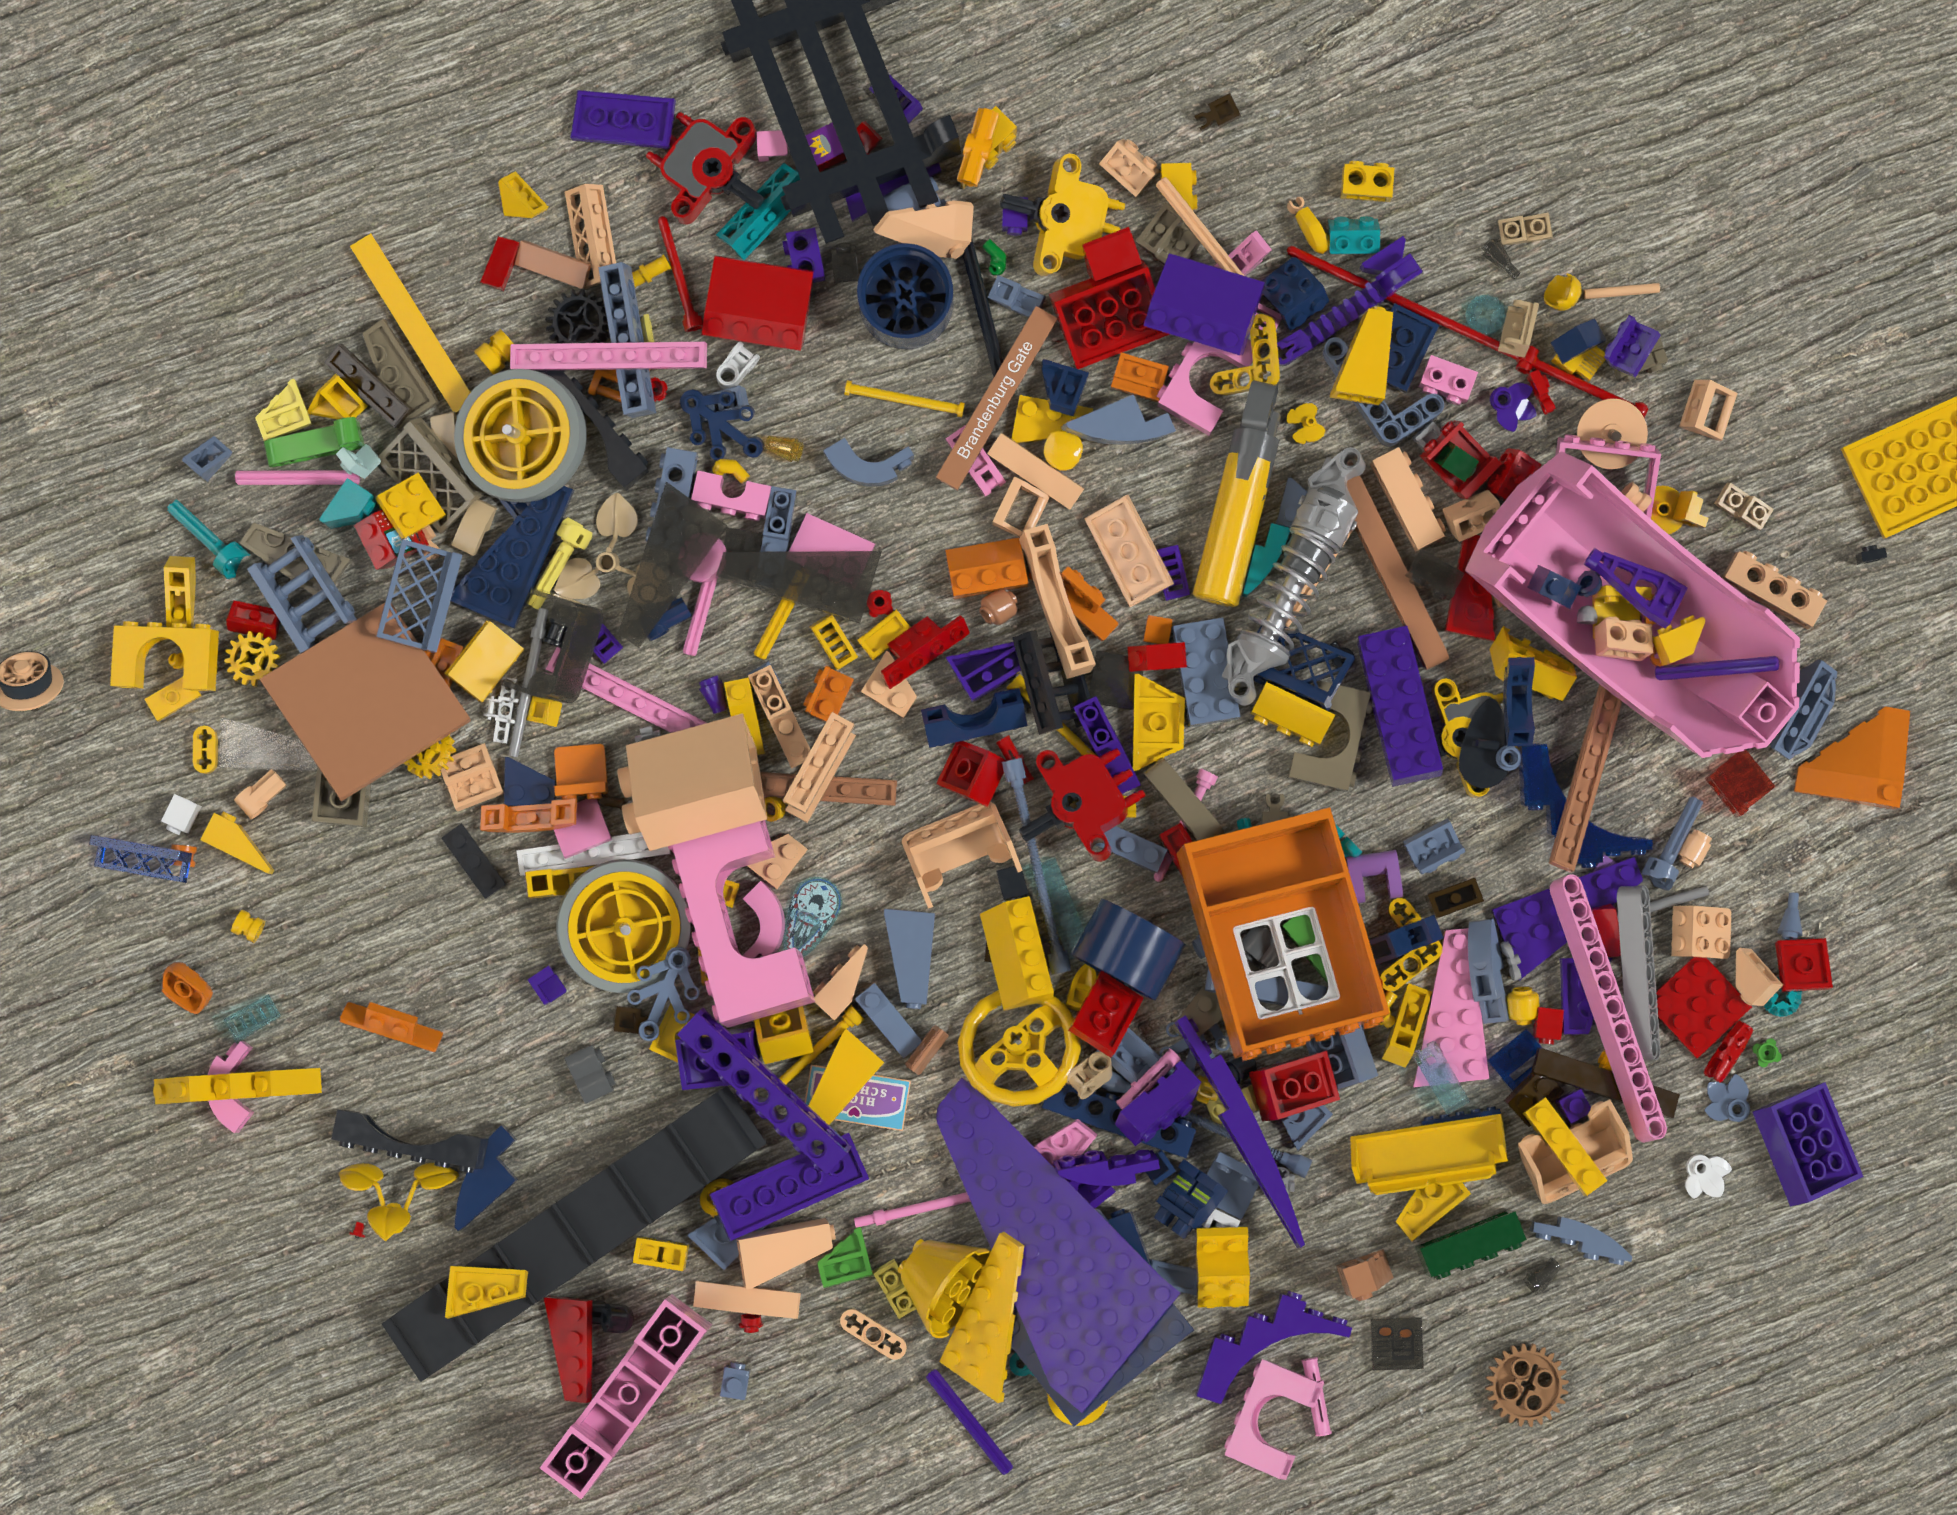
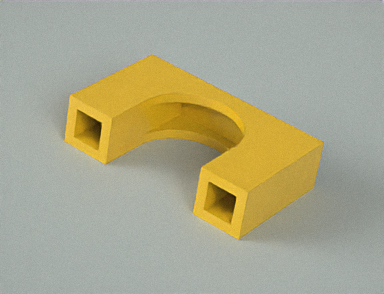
[110,621,219,691]

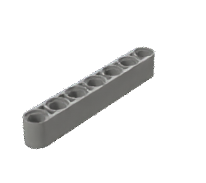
[1617,885,1660,1061]

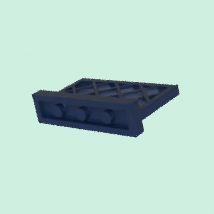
[1253,618,1355,711]

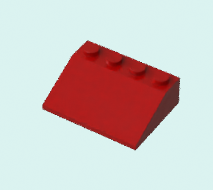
[702,255,814,351]
[1049,259,1170,369]

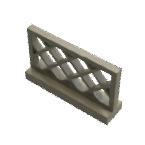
[378,417,485,534]

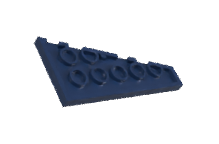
[450,486,575,629]

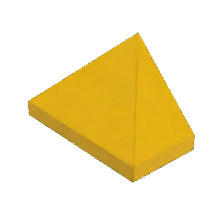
[498,171,549,218]

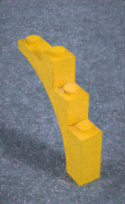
[153,1068,322,1105]

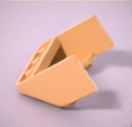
[902,802,1023,909]

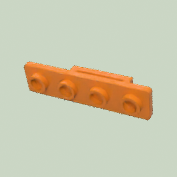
[1028,567,1118,641]
[340,1002,443,1052]

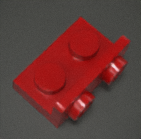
[1485,448,1542,501]

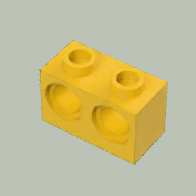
[1340,161,1395,202]
[633,1236,689,1271]

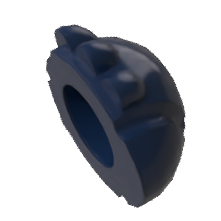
[1576,570,1602,597]

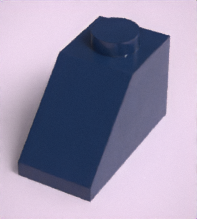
[1527,565,1581,609]

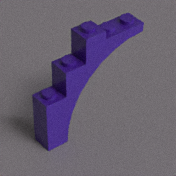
[1195,1290,1352,1404]

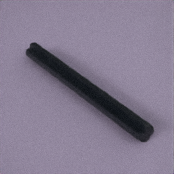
[962,237,1003,378]

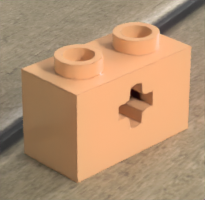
[1443,490,1500,542]

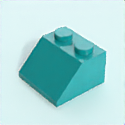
[319,478,379,529]

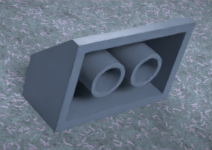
[1306,1026,1378,1090]

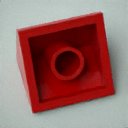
[1082,227,1142,281]

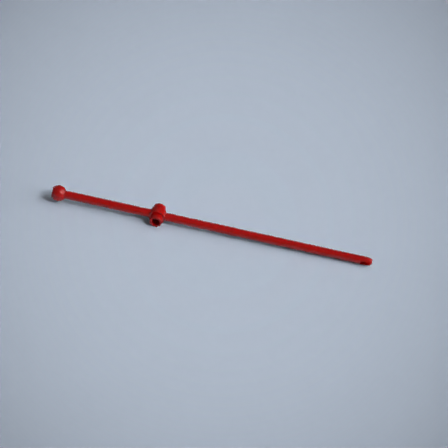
[1287,246,1648,418]

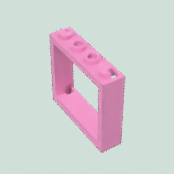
[1555,434,1661,519]

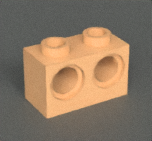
[1594,617,1653,661]

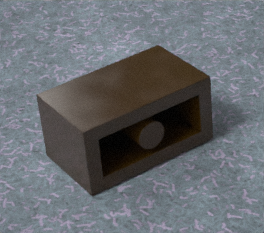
[1424,878,1484,919]

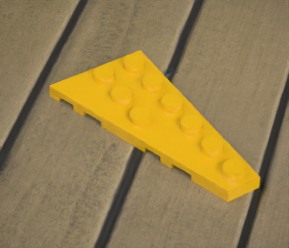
[939,1232,1024,1404]

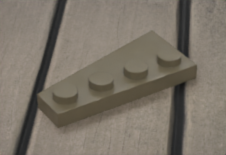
[363,319,439,431]

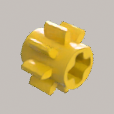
[1196,1075,1218,1104]

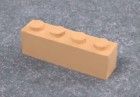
[1370,447,1446,553]

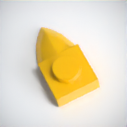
[1065,964,1097,1011]

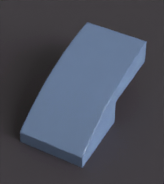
[988,275,1046,318]

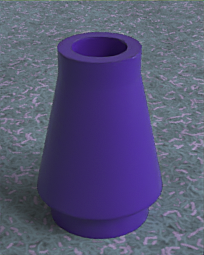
[699,675,727,714]

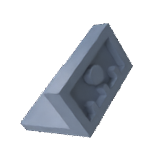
[1207,1151,1259,1219]

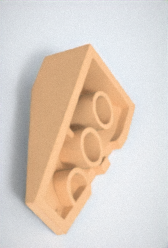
[873,200,974,259]

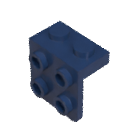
[1262,257,1330,332]

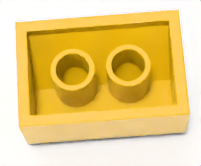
[1250,682,1335,748]

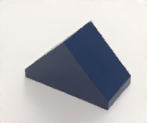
[1550,318,1607,365]

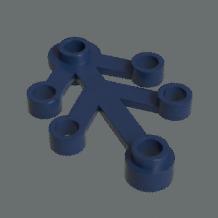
[680,389,764,460]

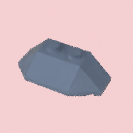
[1770,659,1837,760]

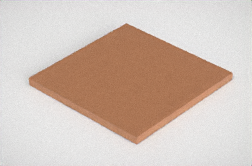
[260,603,471,801]

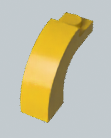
[525,866,594,898]

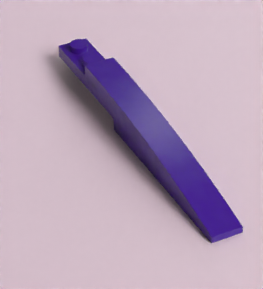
[1174,1015,1305,1248]

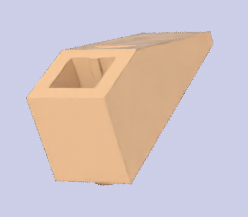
[813,944,868,1021]

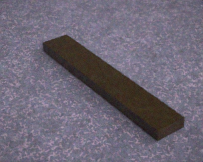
[1531,1048,1680,1119]

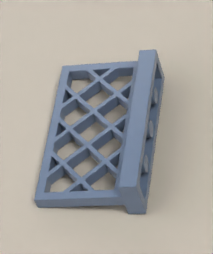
[376,539,462,653]

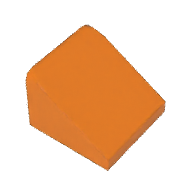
[1143,615,1173,644]

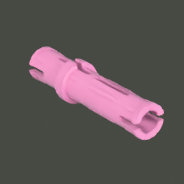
[1116,1048,1181,1110]
[1301,1357,1331,1436]

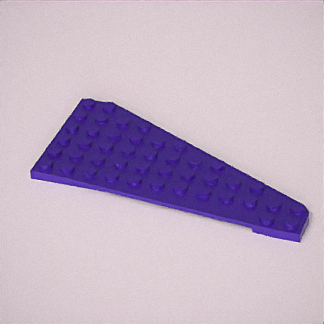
[936,1077,1181,1413]

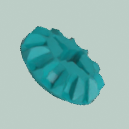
[1764,976,1802,1017]

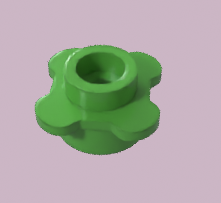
[1752,1038,1782,1067]

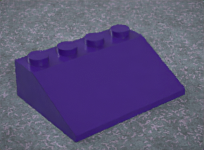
[1144,253,1265,355]
[1752,1082,1864,1207]

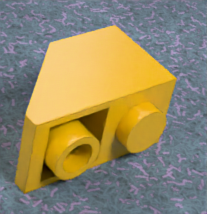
[1160,163,1197,210]
[1652,615,1705,666]

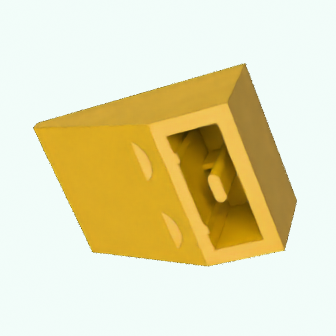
[961,106,1017,189]

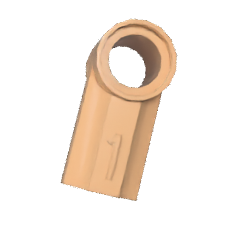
[234,769,287,819]

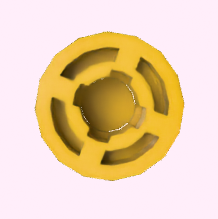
[231,910,266,943]

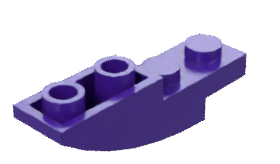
[1073,696,1141,794]
[1053,1149,1160,1186]

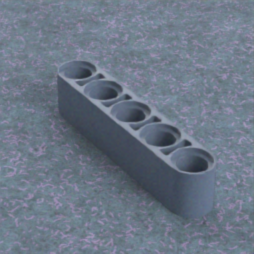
[1205,967,1327,1006]

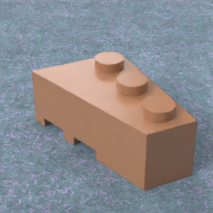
[1336,1249,1394,1301]

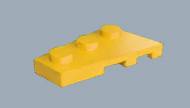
[1396,1183,1471,1242]
[445,1266,528,1319]

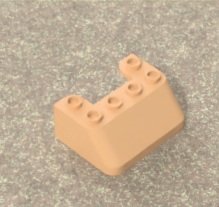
[1518,1099,1633,1204]

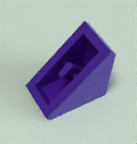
[1359,236,1406,275]

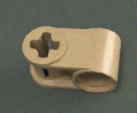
[1066,1051,1113,1099]

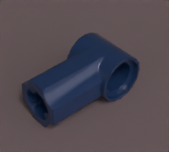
[638,597,692,641]

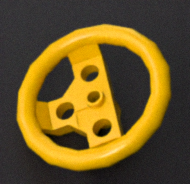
[958,990,1081,1107]

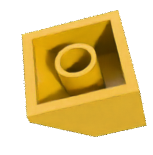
[754,1006,814,1064]

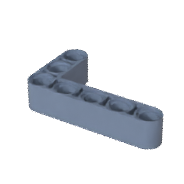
[1323,337,1444,447]

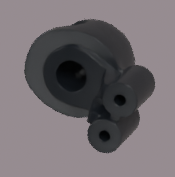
[592,1300,634,1333]

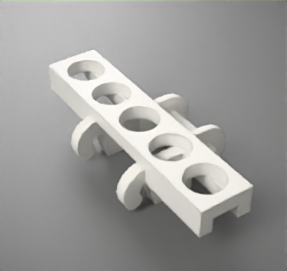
[483,677,519,744]

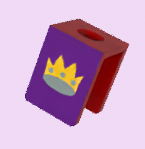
[806,123,846,172]

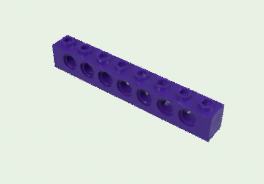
[677,1007,852,1174]

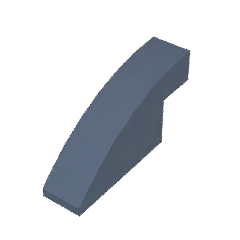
[1061,394,1176,445]

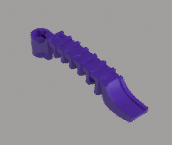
[1277,253,1423,367]

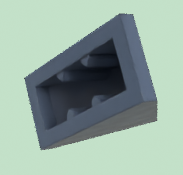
[182,436,233,482]

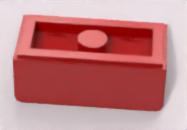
[480,236,520,292]
[226,600,280,640]
[1591,904,1621,957]

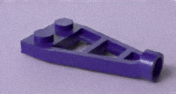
[1584,548,1688,629]

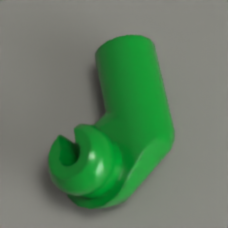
[982,239,1007,276]

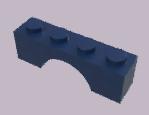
[921,688,1028,748]

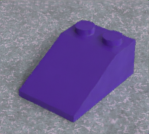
[675,1027,760,1090]

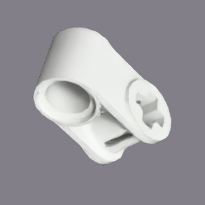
[716,341,760,389]

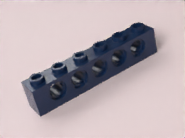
[1042,1084,1196,1158]

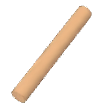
[1584,283,1660,299]

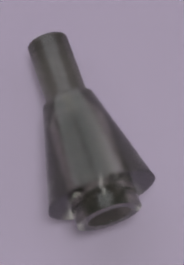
[1481,238,1521,280]

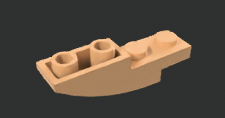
[748,665,811,768]

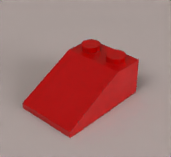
[1249,1051,1340,1122]

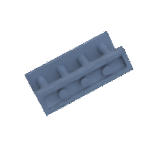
[247,535,357,653]

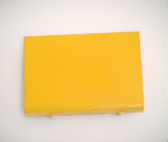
[444,620,524,703]

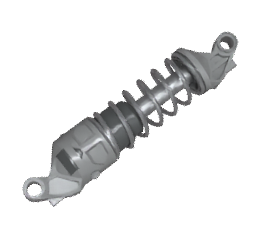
[1222,447,1366,706]

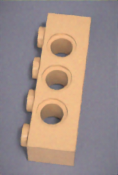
[1722,551,1827,629]

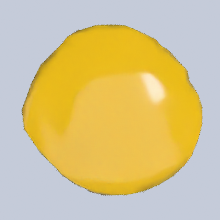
[1044,430,1083,471]

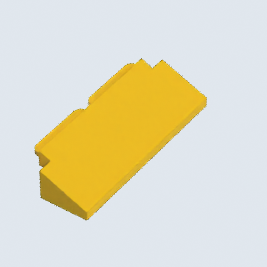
[1350,1114,1508,1195]

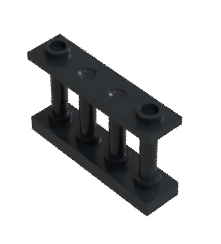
[1012,630,1090,735]

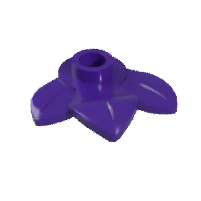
[1490,383,1537,432]

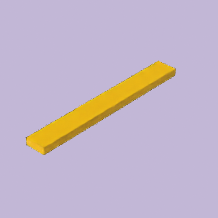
[350,233,471,414]

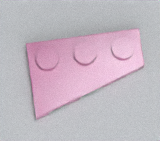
[1033,1119,1097,1167]

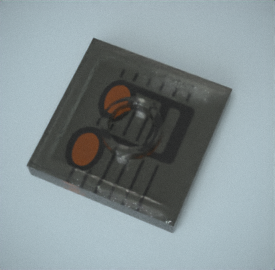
[1370,1317,1424,1371]

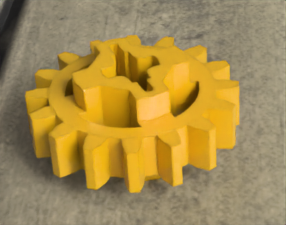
[224,631,281,687]
[403,734,456,779]

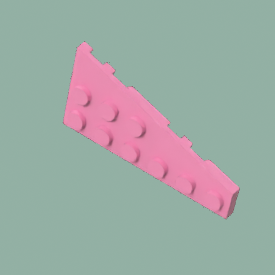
[1413,928,1489,1087]

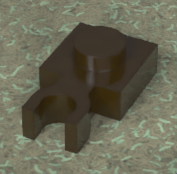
[1194,93,1242,132]
[612,1006,654,1034]

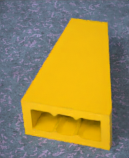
[1330,307,1393,405]
[808,1029,885,1125]

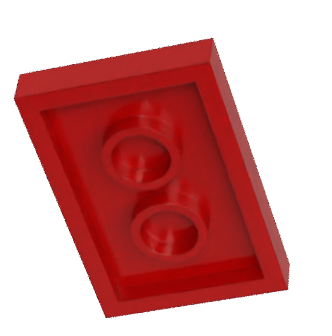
[1068,971,1144,1058]

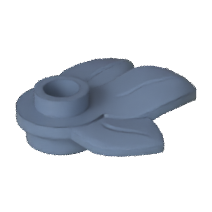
[1704,1074,1750,1122]

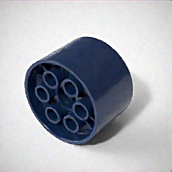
[857,243,953,350]
[1071,898,1186,1001]

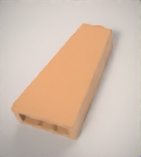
[736,1218,836,1290]

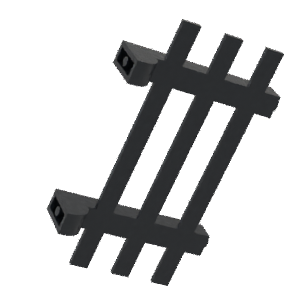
[720,0,961,244]

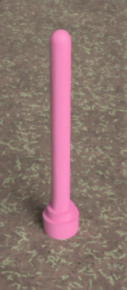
[1154,768,1218,882]

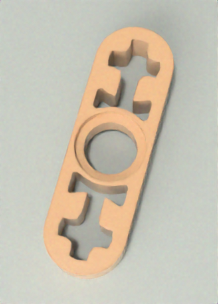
[840,1309,907,1360]

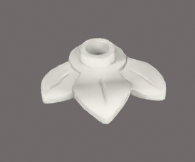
[1685,1154,1732,1199]

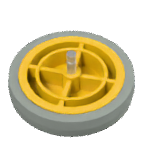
[454,369,586,502]
[556,859,691,993]

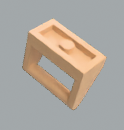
[1679,379,1738,441]
[992,477,1050,538]

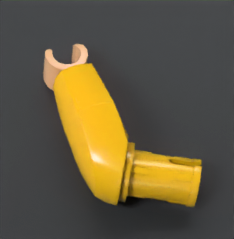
[1287,197,1330,254]

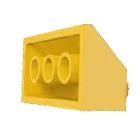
[980,896,1054,1011]

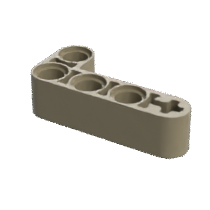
[1143,758,1225,841]

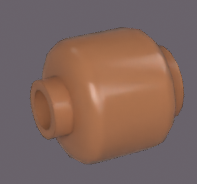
[979,589,1018,626]

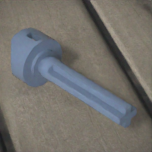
[1642,796,1703,891]

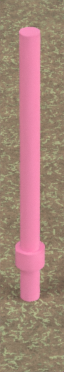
[854,1192,971,1228]

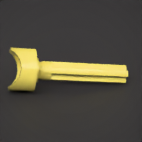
[526,517,592,610]

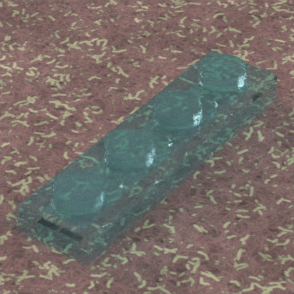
[1032,858,1084,961]

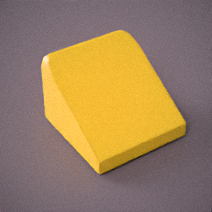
[527,696,562,727]

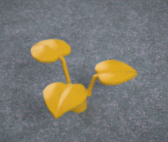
[339,1163,459,1241]

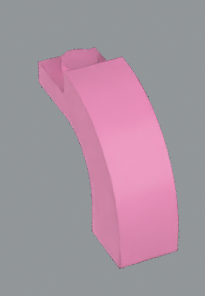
[1213,230,1272,276]
[742,881,785,959]
[208,1041,254,1133]

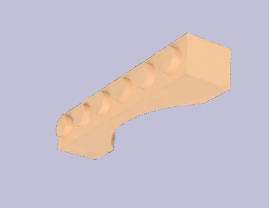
[1019,524,1096,679]

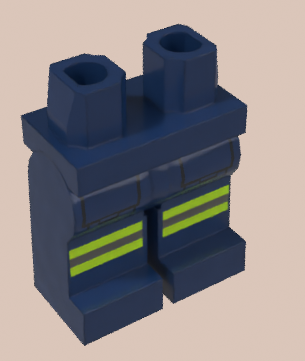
[1154,1159,1228,1239]

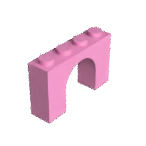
[1157,339,1253,436]
[1225,1359,1324,1480]

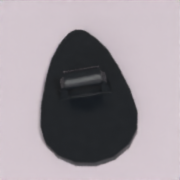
[1459,698,1510,788]

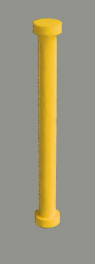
[844,380,965,418]

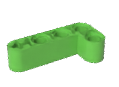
[264,417,364,467]

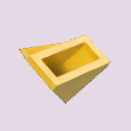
[307,374,368,420]

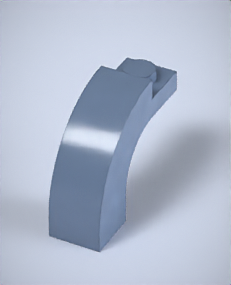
[823,438,914,487]

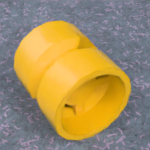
[474,329,514,375]

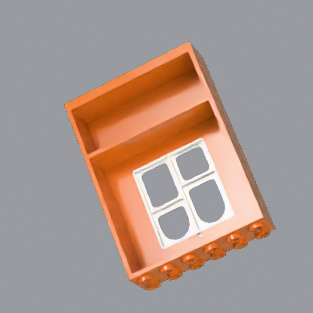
[1177,807,1390,1061]

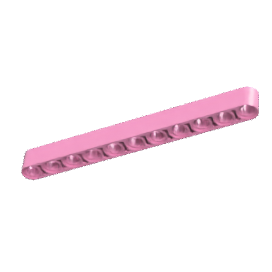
[1550,874,1667,1143]

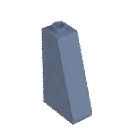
[884,909,935,1009]

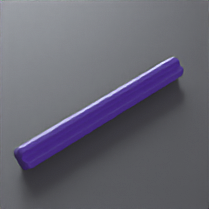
[1655,656,1779,680]
[926,1369,1013,1475]

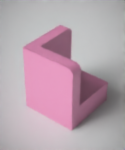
[757,130,788,162]

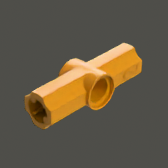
[957,108,999,187]

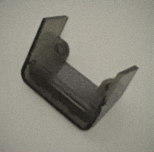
[501,587,604,704]

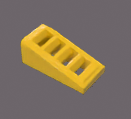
[809,613,858,670]

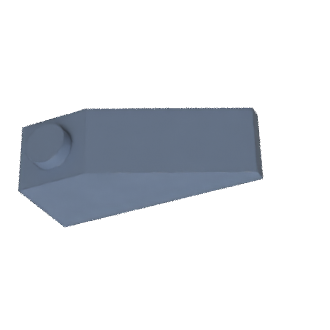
[855,983,922,1058]

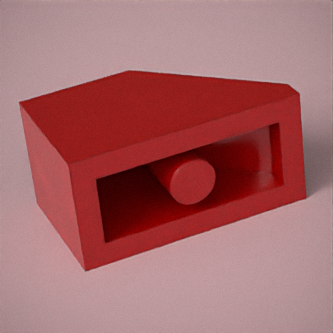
[1127,642,1187,672]

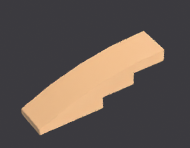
[693,1281,801,1319]

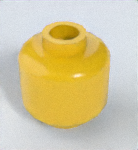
[1506,986,1540,1025]

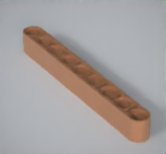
[1347,460,1449,670]

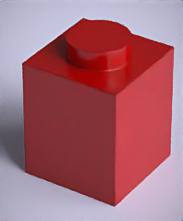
[1532,1007,1564,1045]

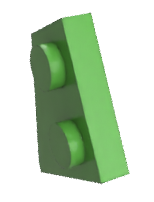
[817,1227,873,1288]

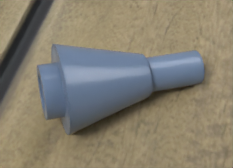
[1777,893,1803,940]

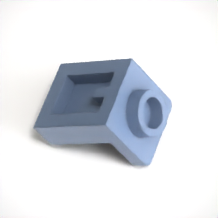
[720,1362,751,1400]

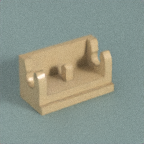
[1498,300,1539,357]

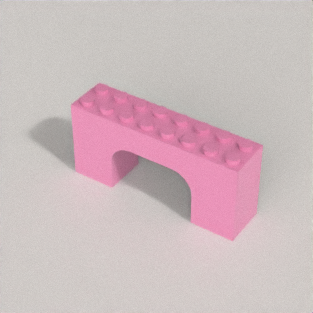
[668,820,815,1028]
[540,1294,713,1499]

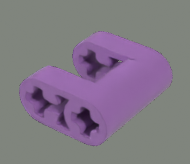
[1345,850,1403,903]

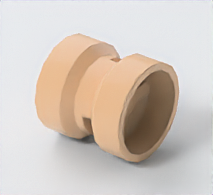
[1621,482,1652,512]

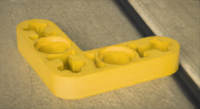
[1210,314,1280,395]
[1379,898,1442,991]

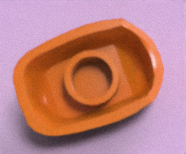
[162,962,213,1014]

